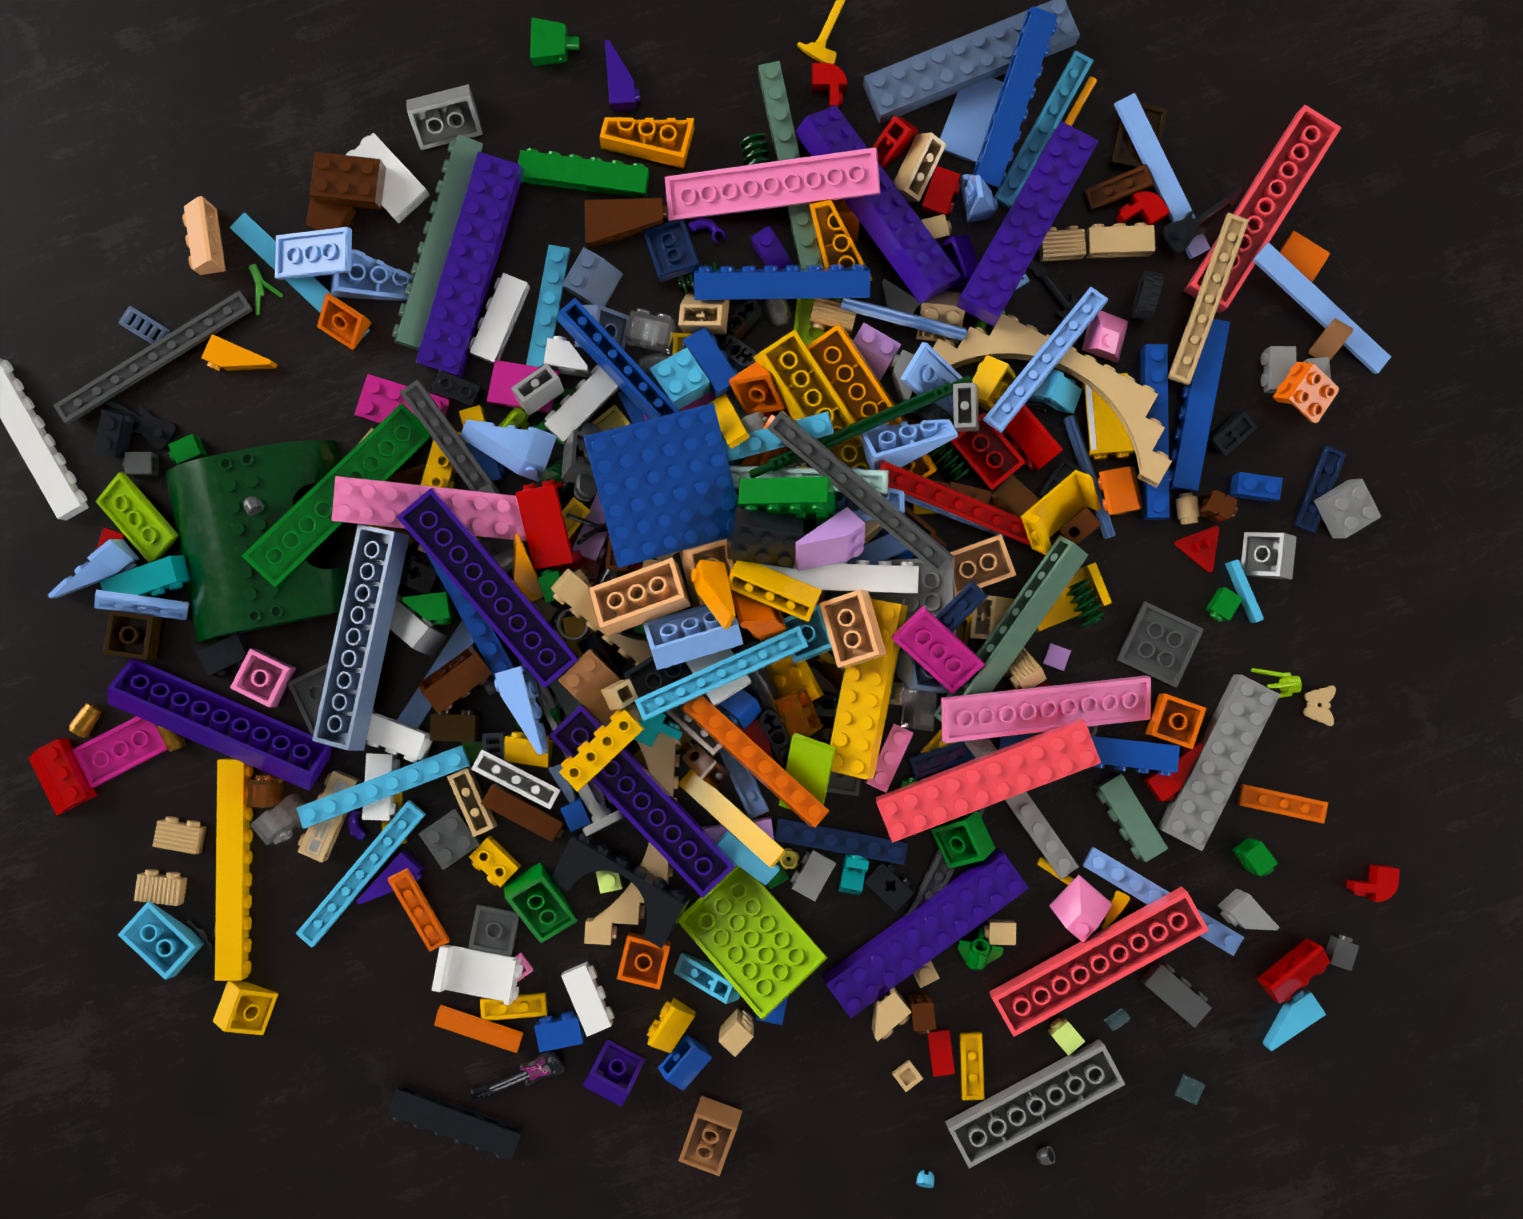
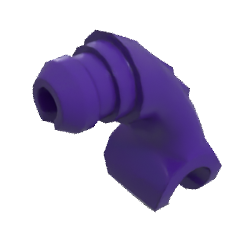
[688,217,726,244]
[347,809,367,840]

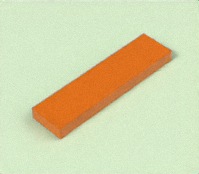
[1237,784,1329,824]
[388,868,449,952]
[434,1005,523,1053]

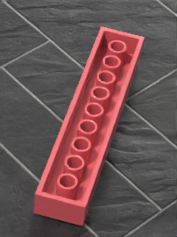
[1184,105,1342,314]
[876,718,1101,843]
[989,887,1209,1037]

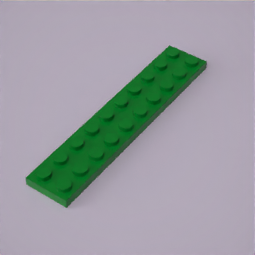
[242,403,432,588]

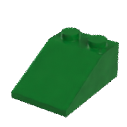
[504,862,578,943]

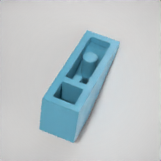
[674,953,740,1004]
[1262,988,1326,1051]

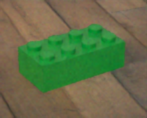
[738,476,838,522]

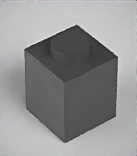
[122,452,159,477]
[1326,934,1359,971]

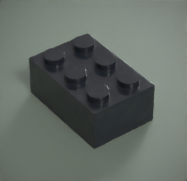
[727,507,804,569]

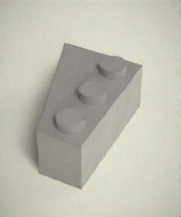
[390,593,447,657]

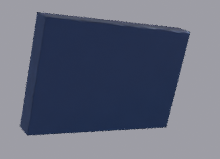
[642,219,700,282]

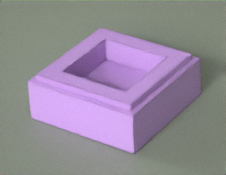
[1042,643,1071,671]

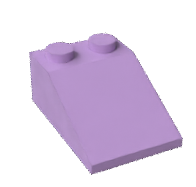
[853,323,901,381]
[796,507,865,571]

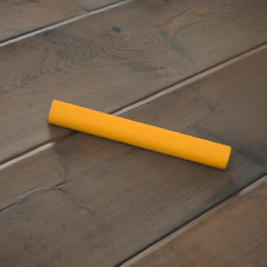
[1064,76,1097,126]

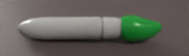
[535,678,561,722]

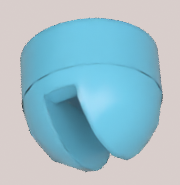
[916,1170,934,1188]

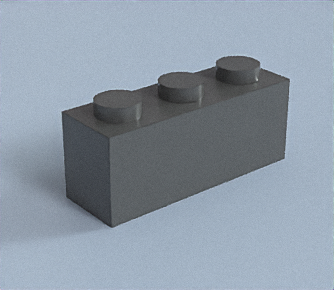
[1140,961,1211,1028]

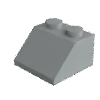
[889,350,914,403]
[1241,532,1297,580]
[1218,888,1280,930]

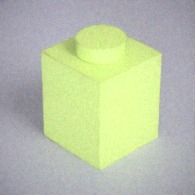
[596,870,624,894]
[1048,1017,1085,1056]

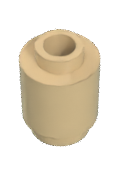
[1175,492,1200,525]

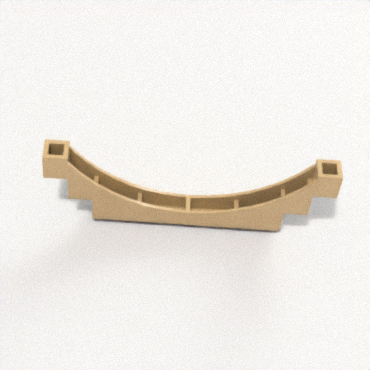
[933,314,1172,488]
[584,703,681,945]

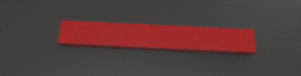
[879,460,1030,546]

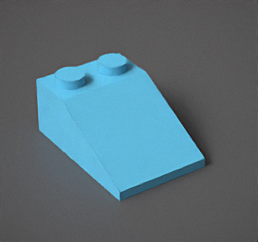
[118,901,205,980]

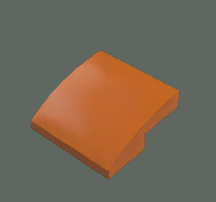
[1279,230,1330,282]

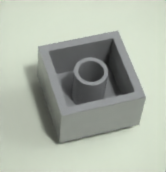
[1314,479,1381,538]

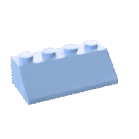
[643,604,743,670]

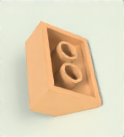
[182,196,226,275]

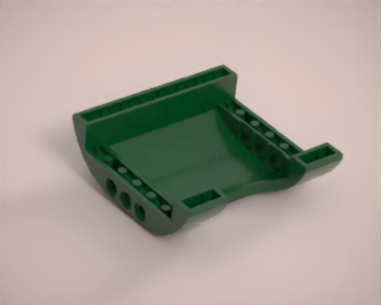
[166,440,349,643]

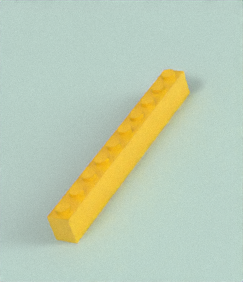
[215,759,253,981]

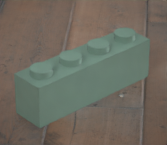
[1095,772,1168,862]

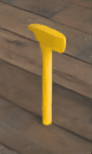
[797,0,846,64]
[1037,857,1130,929]

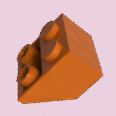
[1098,466,1144,515]
[731,590,787,642]

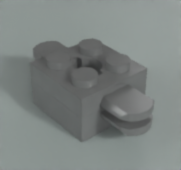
[561,423,600,502]

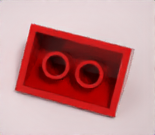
[1002,404,1063,472]
[951,412,1026,490]
[28,738,97,816]
[1256,938,1331,1004]

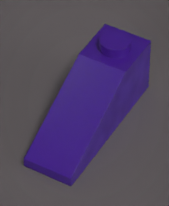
[605,40,640,111]
[751,226,793,269]
[356,850,424,904]

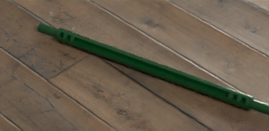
[748,375,972,478]

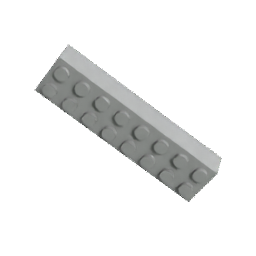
[1157,674,1280,851]
[945,1039,1125,1168]

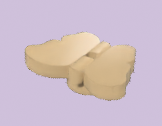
[1303,686,1336,726]

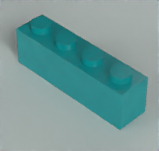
[100,555,191,596]

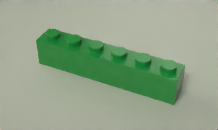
[518,148,650,198]

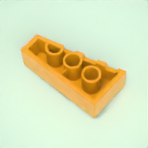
[600,117,694,169]
[809,199,873,281]

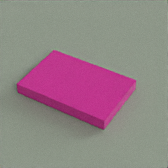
[487,360,560,413]

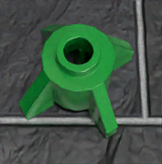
[958,928,1003,971]

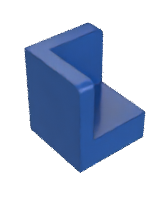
[561,795,591,832]

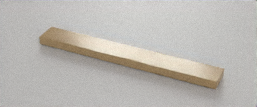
[1168,213,1249,385]

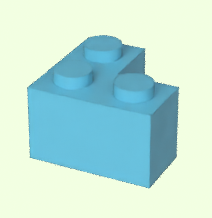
[1028,369,1082,414]

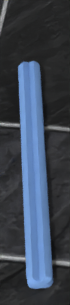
[840,298,967,341]
[1063,415,1115,539]

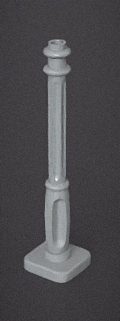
[518,660,625,836]

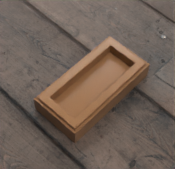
[1308,318,1353,361]

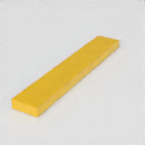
[678,769,786,868]

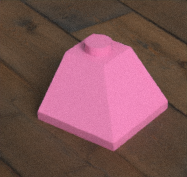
[1082,310,1128,363]
[1050,875,1112,942]

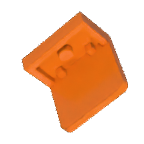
[1273,362,1339,423]

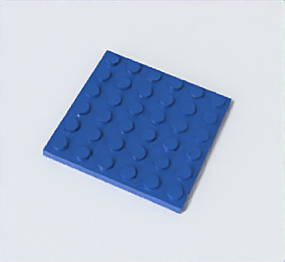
[583,403,740,568]

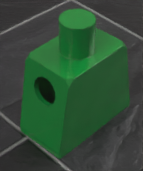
[530,18,580,66]

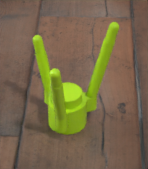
[498,408,530,430]
[1251,668,1302,698]

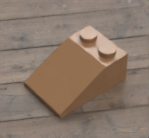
[558,649,628,727]
[679,1096,742,1176]

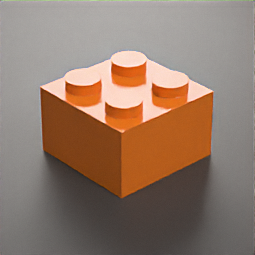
[1145,693,1206,750]
[617,932,671,990]

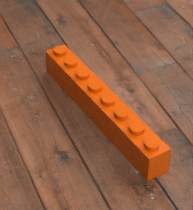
[680,695,829,828]

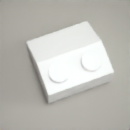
[543,336,592,378]

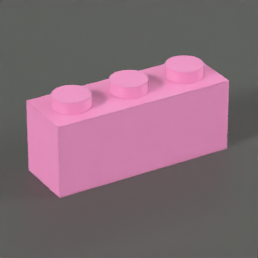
[865,723,913,792]

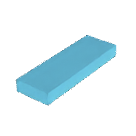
[1225,559,1264,623]
[717,830,780,886]

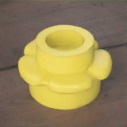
[779,848,799,869]

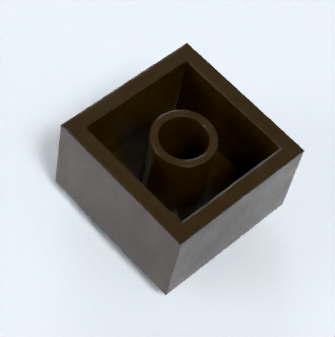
[103,610,163,660]
[430,709,483,742]

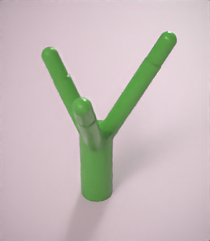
[249,264,283,315]

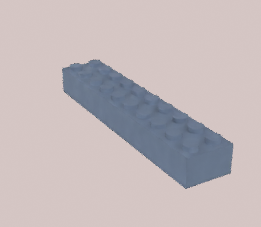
[863,0,1080,124]
[312,524,410,751]

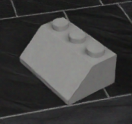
[406,84,483,150]

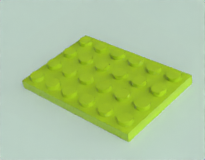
[679,864,828,1020]

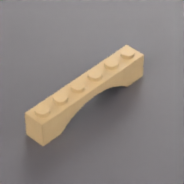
[551,568,653,666]

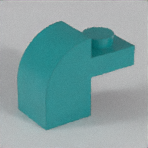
[634,713,684,747]
[838,854,869,895]

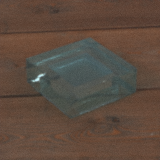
[1104,1008,1131,1031]
[1175,1074,1205,1105]

